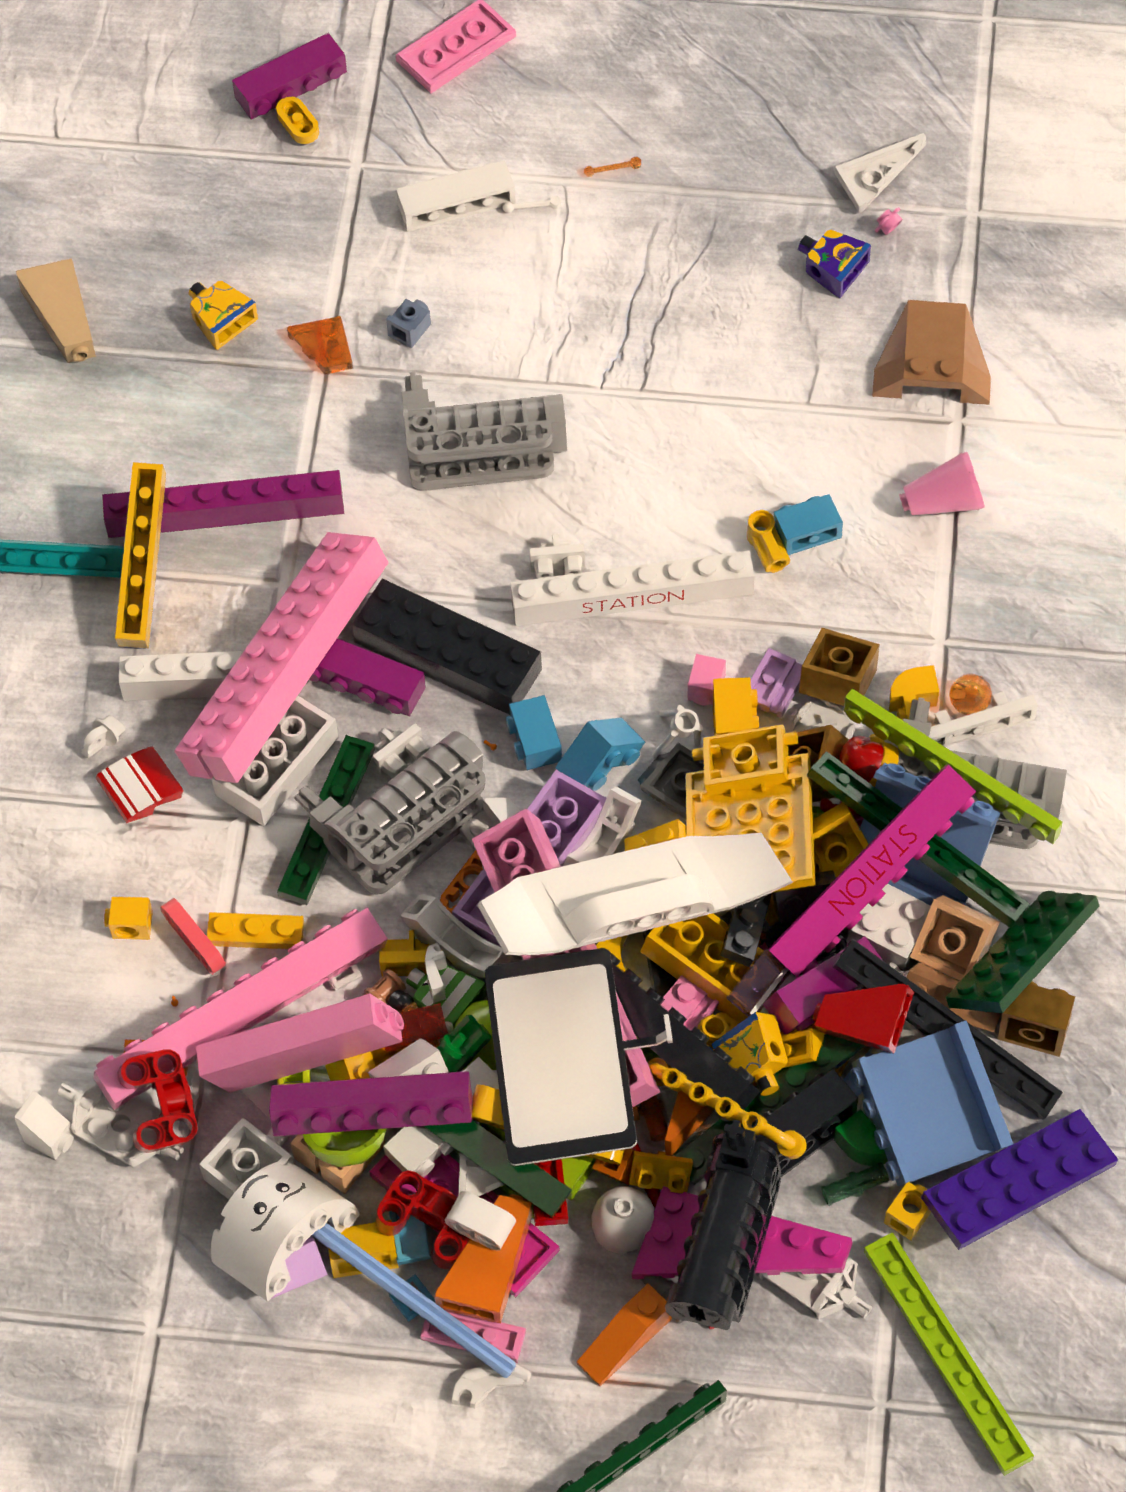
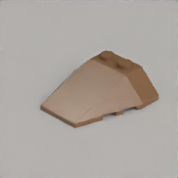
[872,300,991,405]

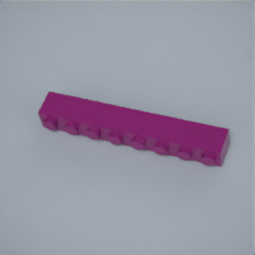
[102,470,345,538]

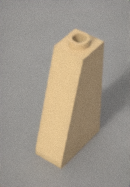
[16,258,96,363]

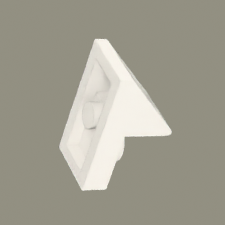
[459,797,520,851]

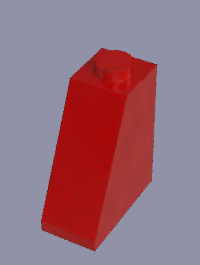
[813,984,914,1054]

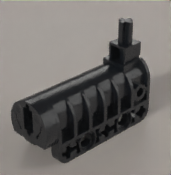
[665,1120,781,1330]

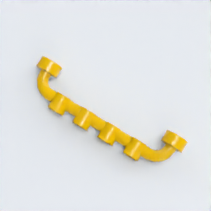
[648,1058,807,1159]

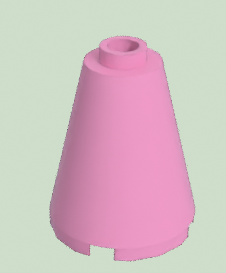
[899,452,985,515]

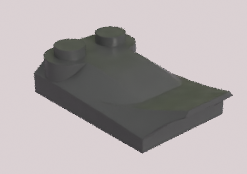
[637,743,704,820]

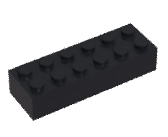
[352,578,542,715]

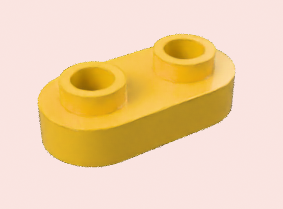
[276,97,319,144]

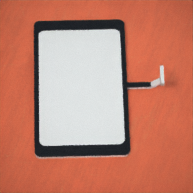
[485,948,673,1166]

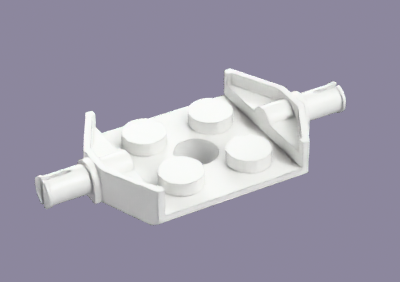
[57,1083,184,1167]
[759,1222,872,1320]

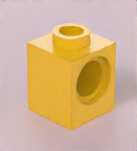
[104,897,153,940]
[884,1182,931,1241]

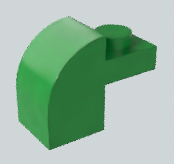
[834,1109,888,1166]

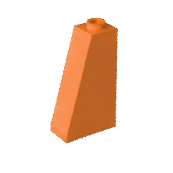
[435,1194,533,1324]

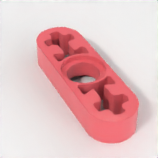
[160,898,226,975]

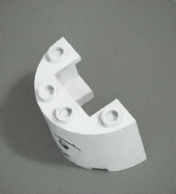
[211,1162,360,1302]

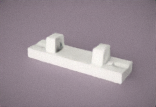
[929,691,1038,747]

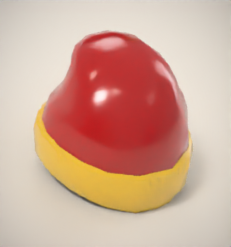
[839,734,899,787]

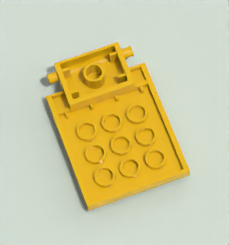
[686,724,815,892]

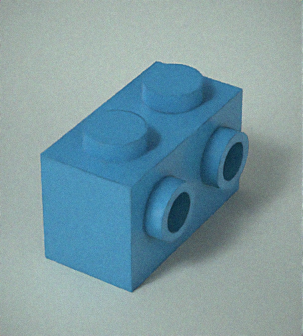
[773,494,843,555]
[505,695,562,770]

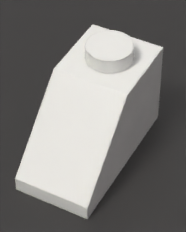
[14,1091,74,1160]

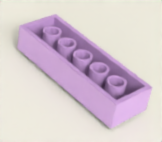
[452,770,606,947]

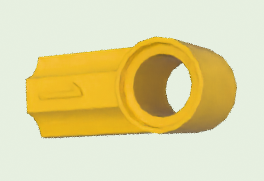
[747,510,790,573]

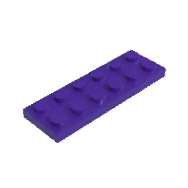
[921,1109,1118,1250]

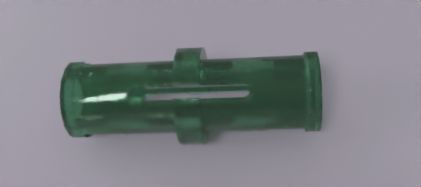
[821,1162,889,1206]

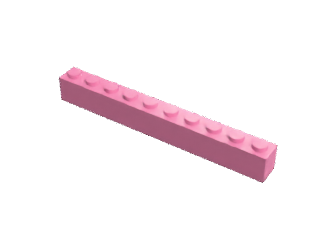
[93,908,388,1110]

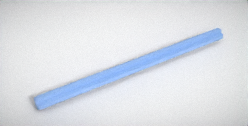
[312,1223,516,1378]

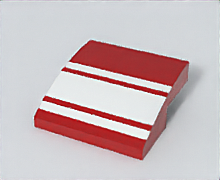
[96,746,184,823]

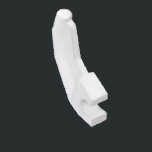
[452,1364,531,1409]

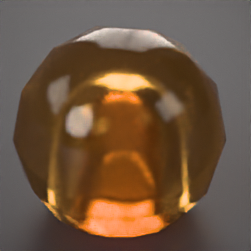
[949,673,992,715]

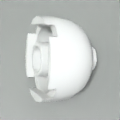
[591,1186,655,1254]

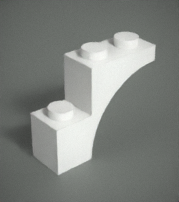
[400,894,514,979]

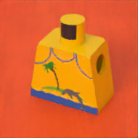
[188,281,258,350]
[712,1012,788,1096]

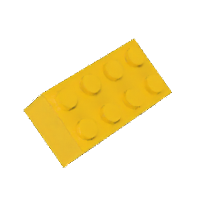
[640,914,785,1024]

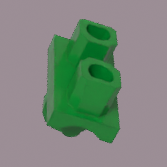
[437,1015,492,1073]

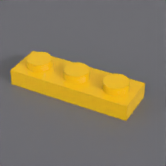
[207,912,304,949]

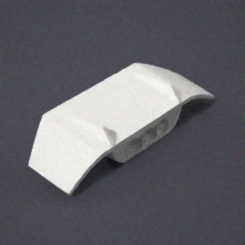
[477,833,793,955]

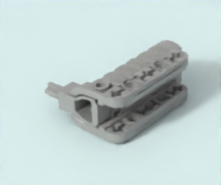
[401,372,567,490]
[898,698,1067,849]
[294,731,486,895]

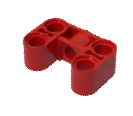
[117,1049,197,1153]
[375,1171,470,1270]

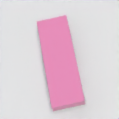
[420,1310,526,1363]

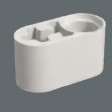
[445,1191,516,1251]

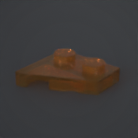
[287,316,353,374]

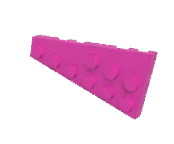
[631,1186,853,1279]

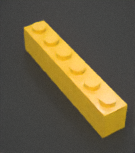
[115,462,166,649]

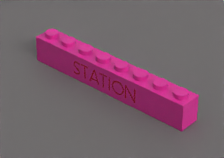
[768,765,976,977]

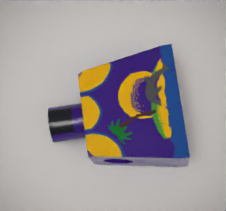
[798,230,871,298]

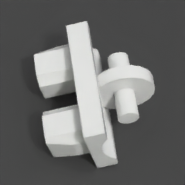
[530,533,585,579]
[373,723,429,778]

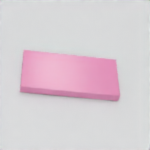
[396,0,516,94]

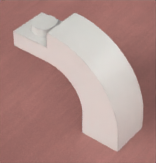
[563,786,642,866]

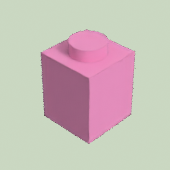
[688,654,726,706]

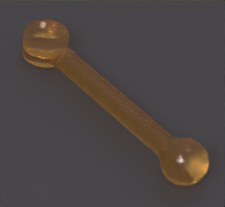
[584,157,641,177]

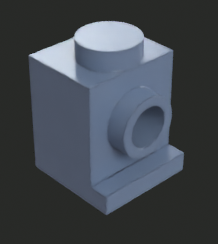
[386,299,431,348]

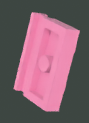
[661,975,719,1030]

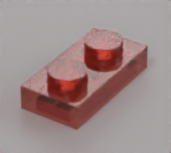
[385,1003,448,1052]

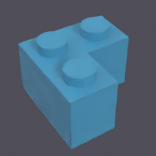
[555,718,645,791]

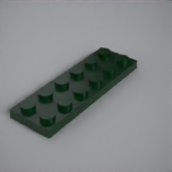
[945,891,1100,1013]

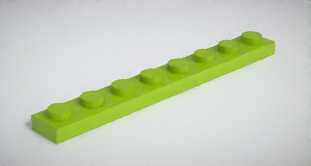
[844,688,1063,845]
[864,1232,1034,1476]

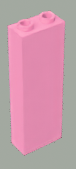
[196,994,404,1093]

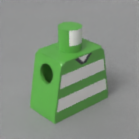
[406,966,487,1035]

